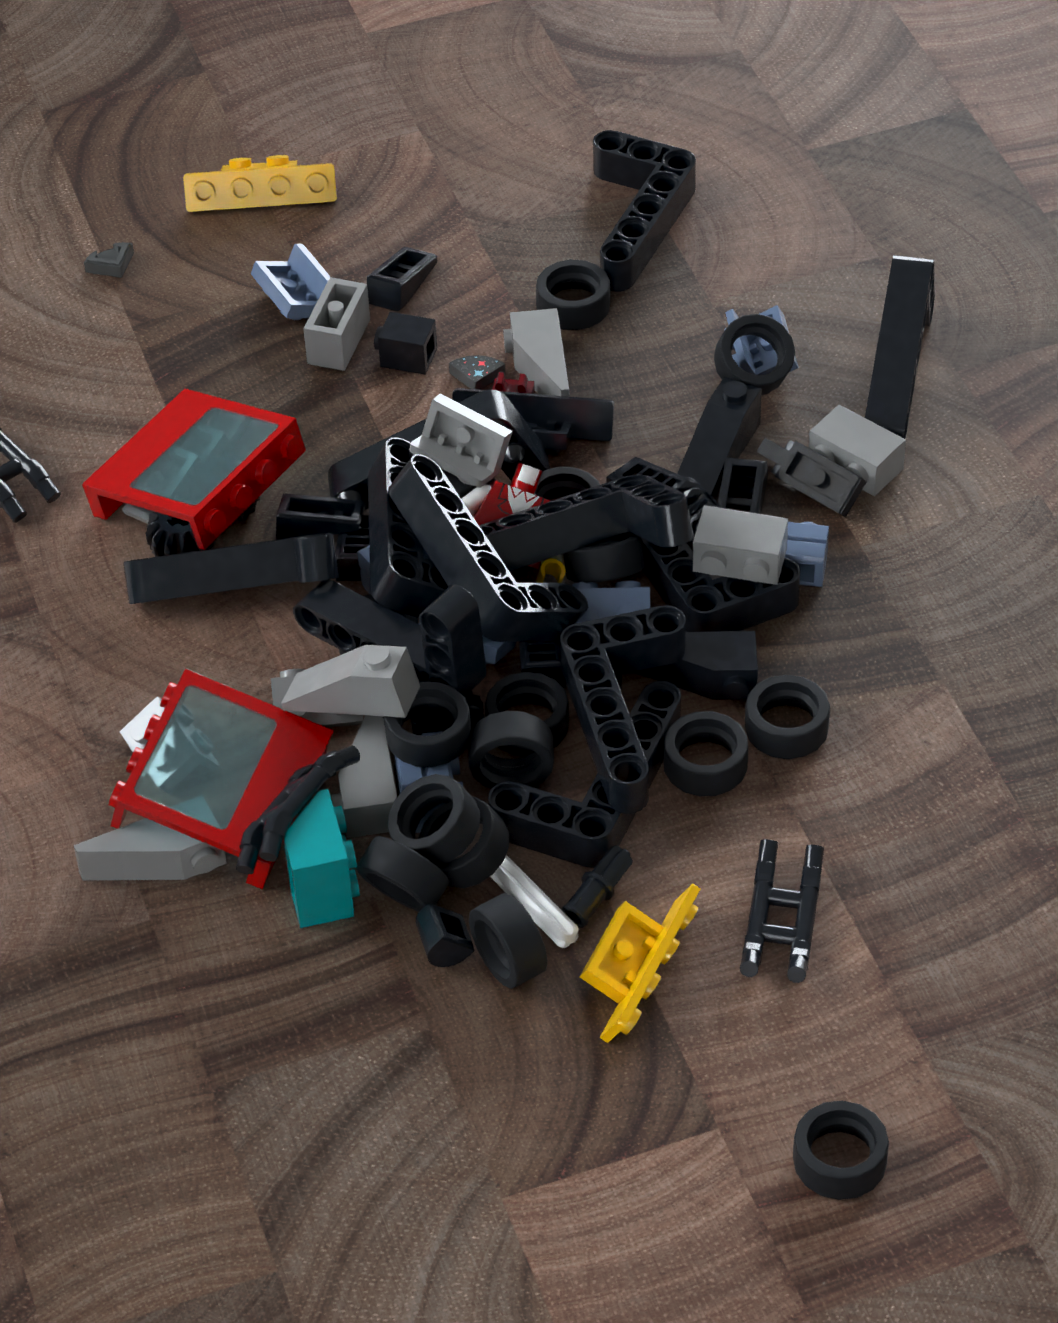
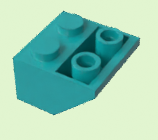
[284,789,360,928]

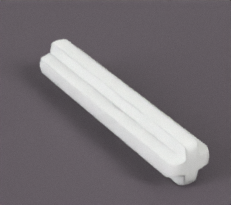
[490,855,579,948]

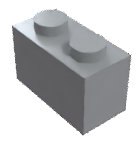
[303,277,370,371]
[809,405,906,497]
[693,505,788,585]

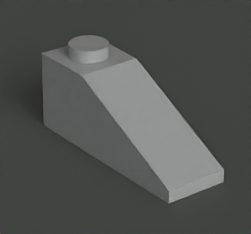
[503,308,569,397]
[281,645,420,718]
[332,715,397,838]
[74,797,227,881]

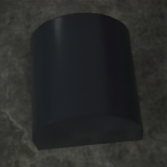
[415,903,475,967]

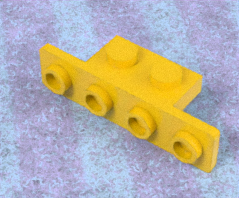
[183,155,337,212]
[579,883,701,1043]

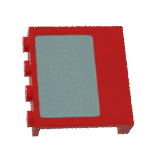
[82,389,306,550]
[108,668,334,890]

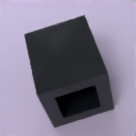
[374,312,437,375]

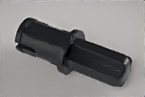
[561,845,633,928]

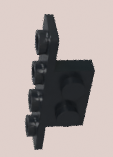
[452,388,614,454]

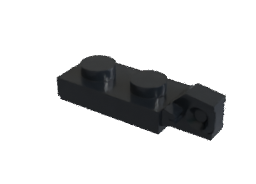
[757,438,867,517]

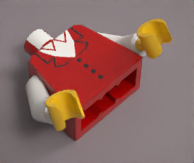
[462,463,566,583]

